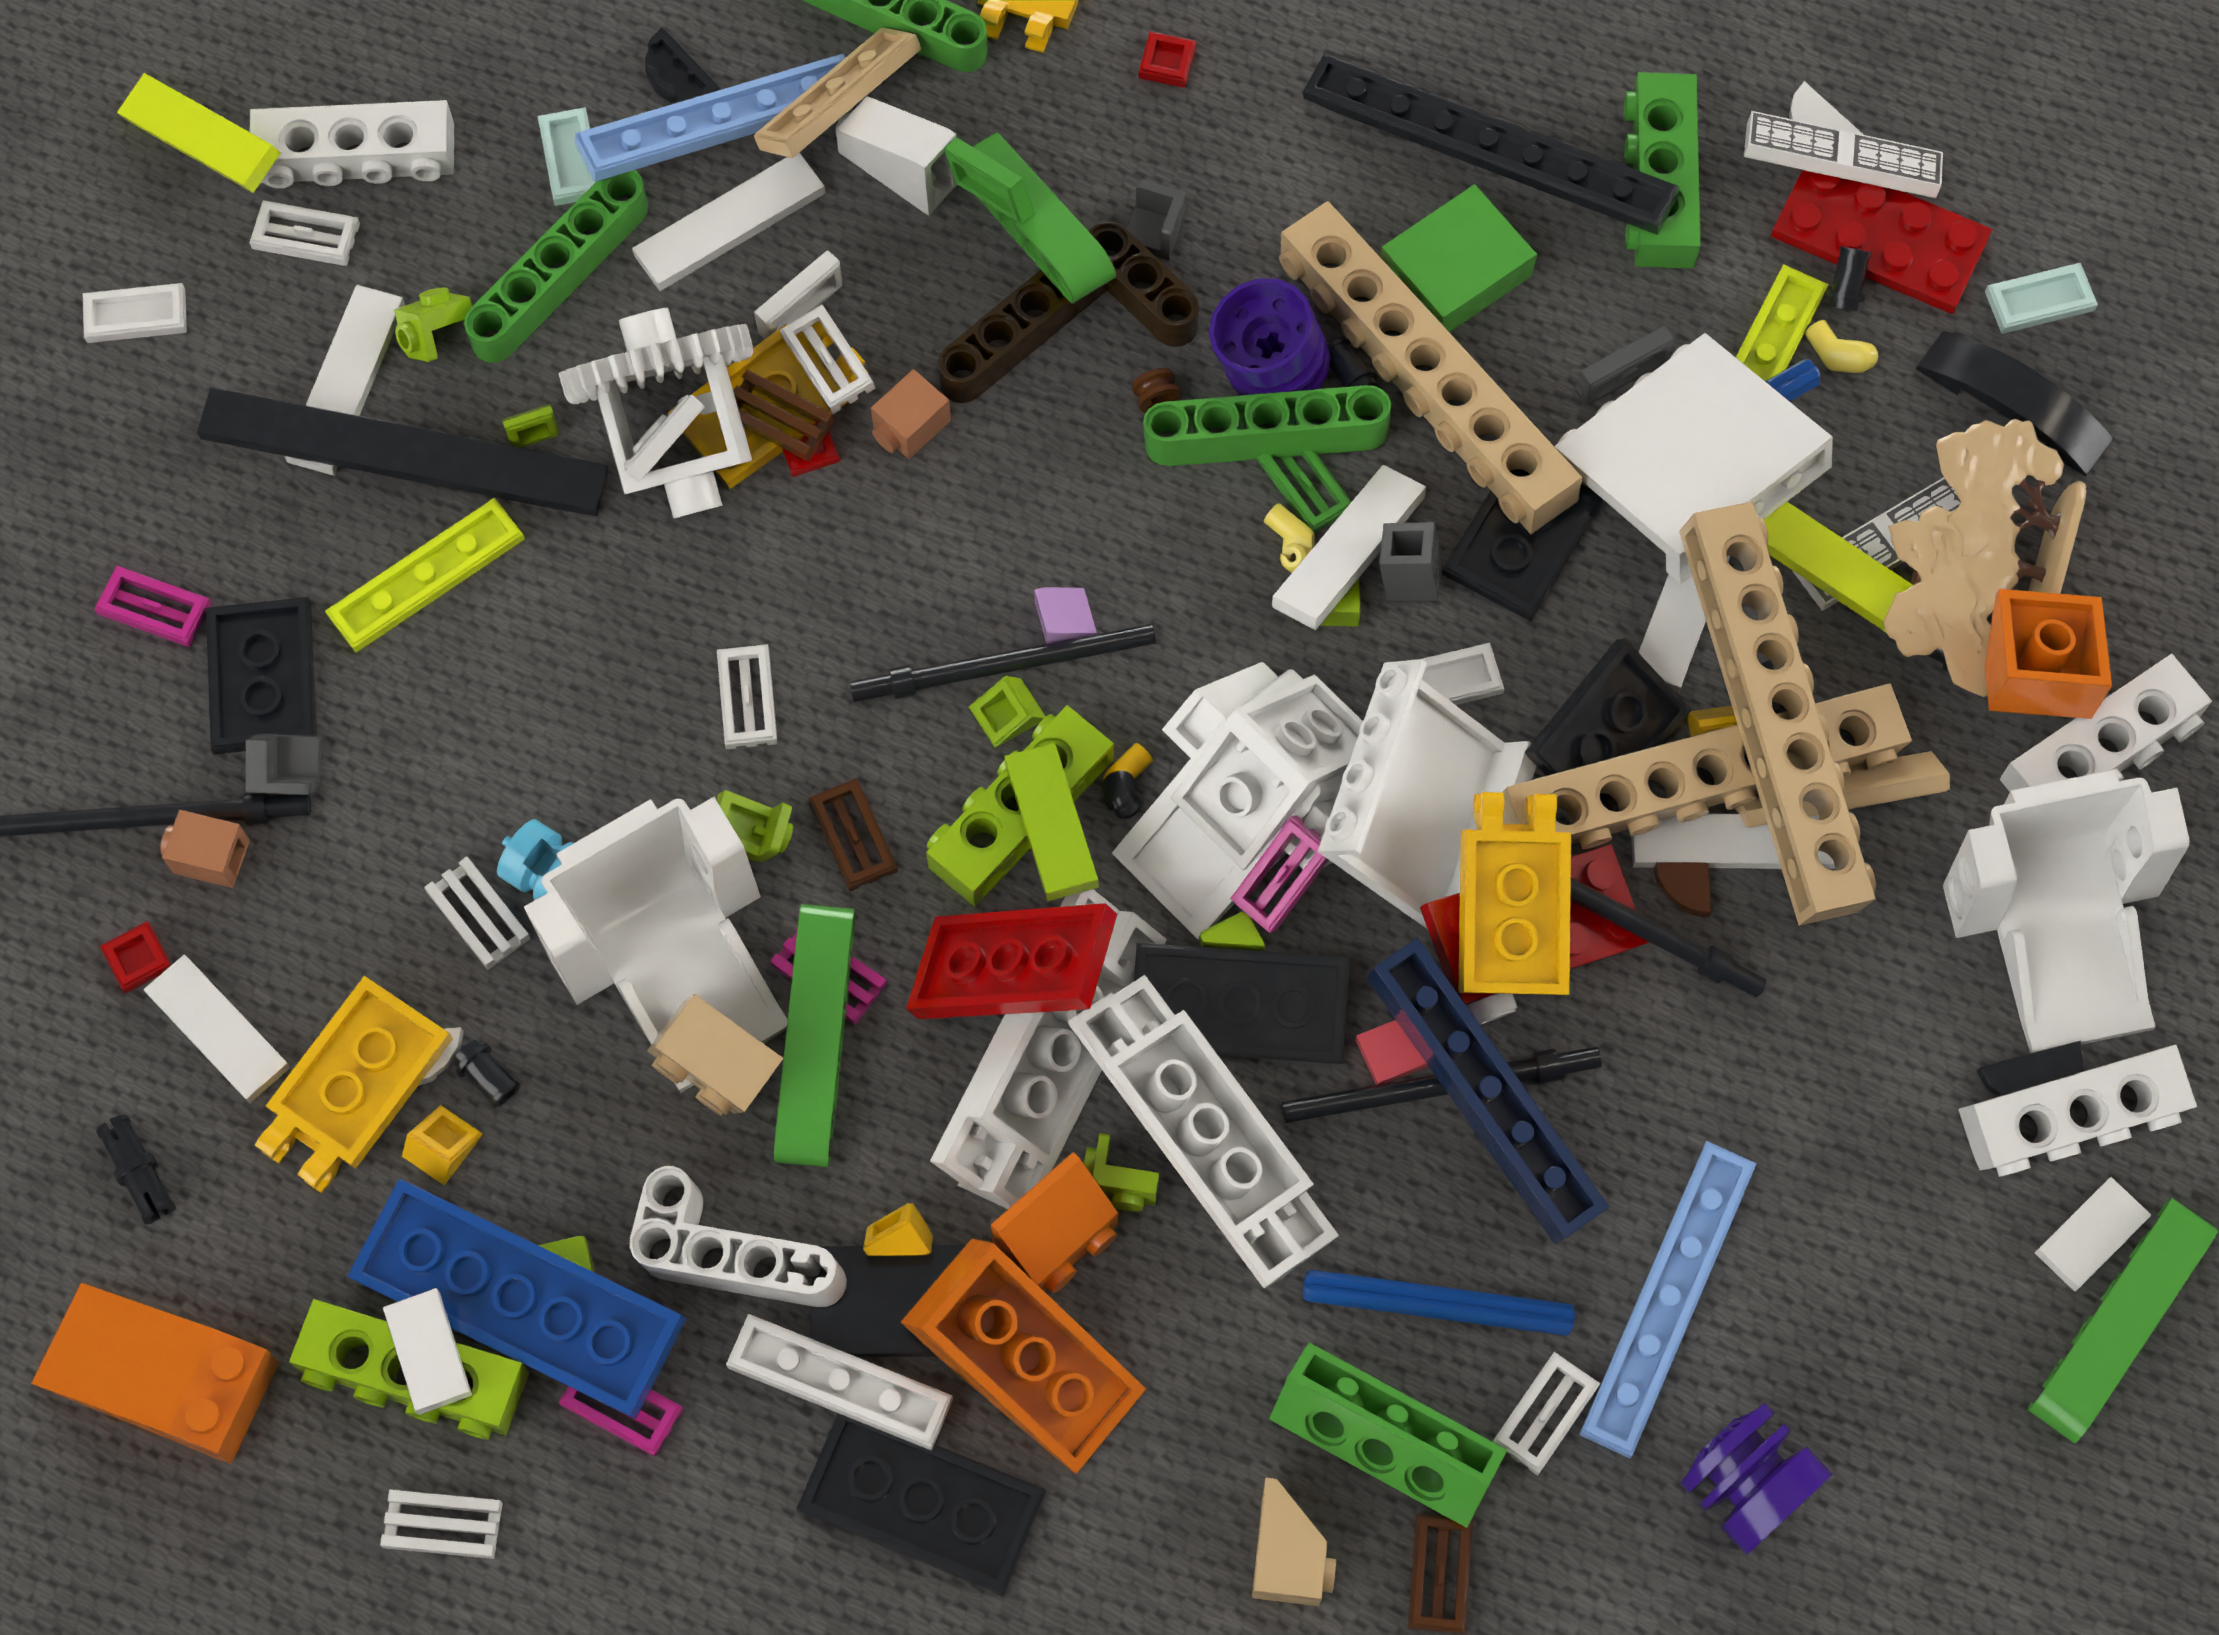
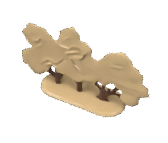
[1884,419,2086,697]

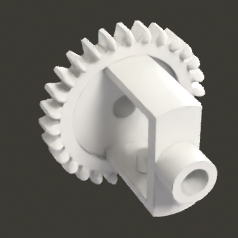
[559,307,753,519]

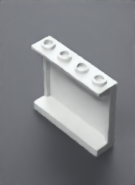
[1554,333,1833,584]
[1317,659,1536,929]

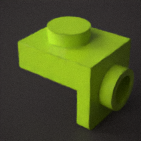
[394,287,472,362]
[716,790,793,863]
[1084,1133,1159,1212]

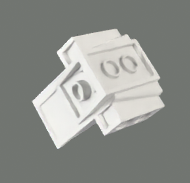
[1112,662,1363,940]
[1943,769,2189,1054]
[524,797,788,1093]

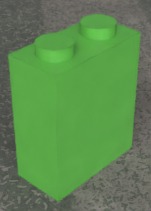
[1380,184,1537,332]

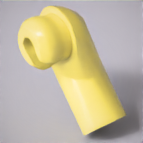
[1804,320,1878,373]
[1264,503,1315,573]

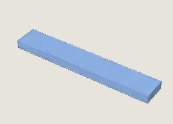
[575,53,846,182]
[1579,1141,1757,1459]

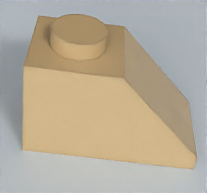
[1252,1478,1336,1606]

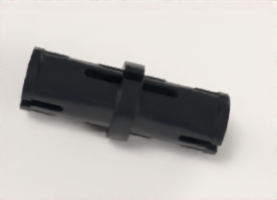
[96,1115,176,1225]

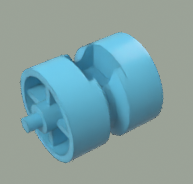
[497,819,574,900]

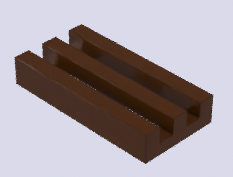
[733,369,835,462]
[809,778,898,892]
[1408,1514,1473,1635]

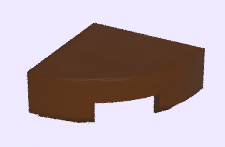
[1654,862,1711,917]

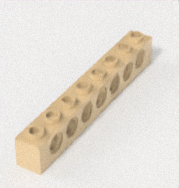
[1279,201,1582,534]
[1679,501,1876,926]
[1502,683,1912,849]

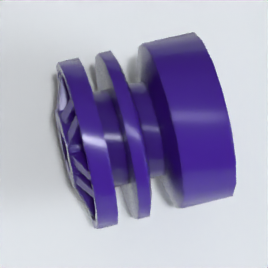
[1209,278,1331,396]
[1679,1403,1833,1555]

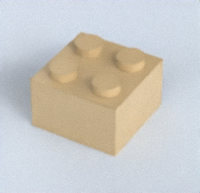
[647,994,783,1116]

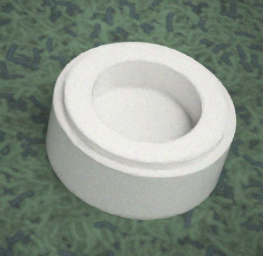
[1466,994,1518,1025]

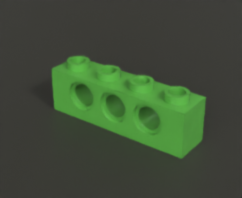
[1623,72,1700,269]
[1269,1342,1507,1528]

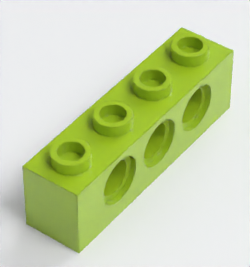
[926,705,1114,907]
[289,1299,529,1440]

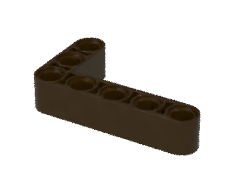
[938,221,1199,403]

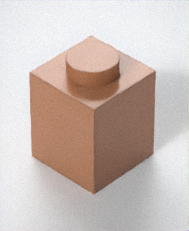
[871,369,951,459]
[161,810,250,888]

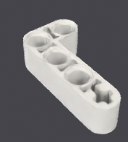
[630,1166,847,1307]

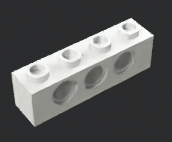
[250,100,454,188]
[1999,654,2212,792]
[1958,1045,2197,1177]

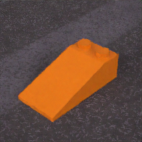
[901,1238,1146,1474]
[31,1283,280,1464]

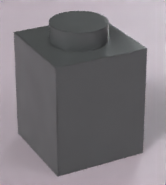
[1379,522,1442,601]

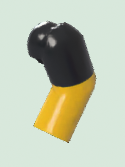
[1103,743,1153,819]

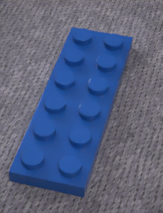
[347,1178,687,1419]

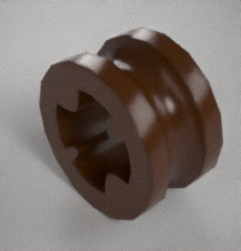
[1132,368,1182,413]

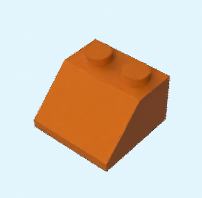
[1984,589,2112,719]
[991,1152,1118,1293]

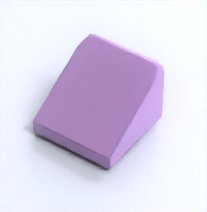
[1034,587,1097,644]

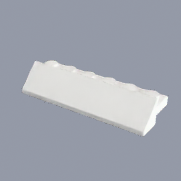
[930,889,1167,1209]
[1067,975,1339,1288]

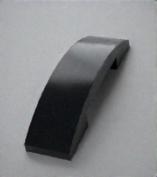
[1916,331,2113,477]

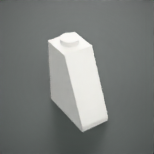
[835,96,958,216]

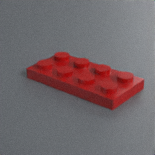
[1770,170,1993,315]
[1420,844,1648,1005]
[906,903,1117,1019]

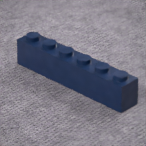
[1366,937,1609,1244]

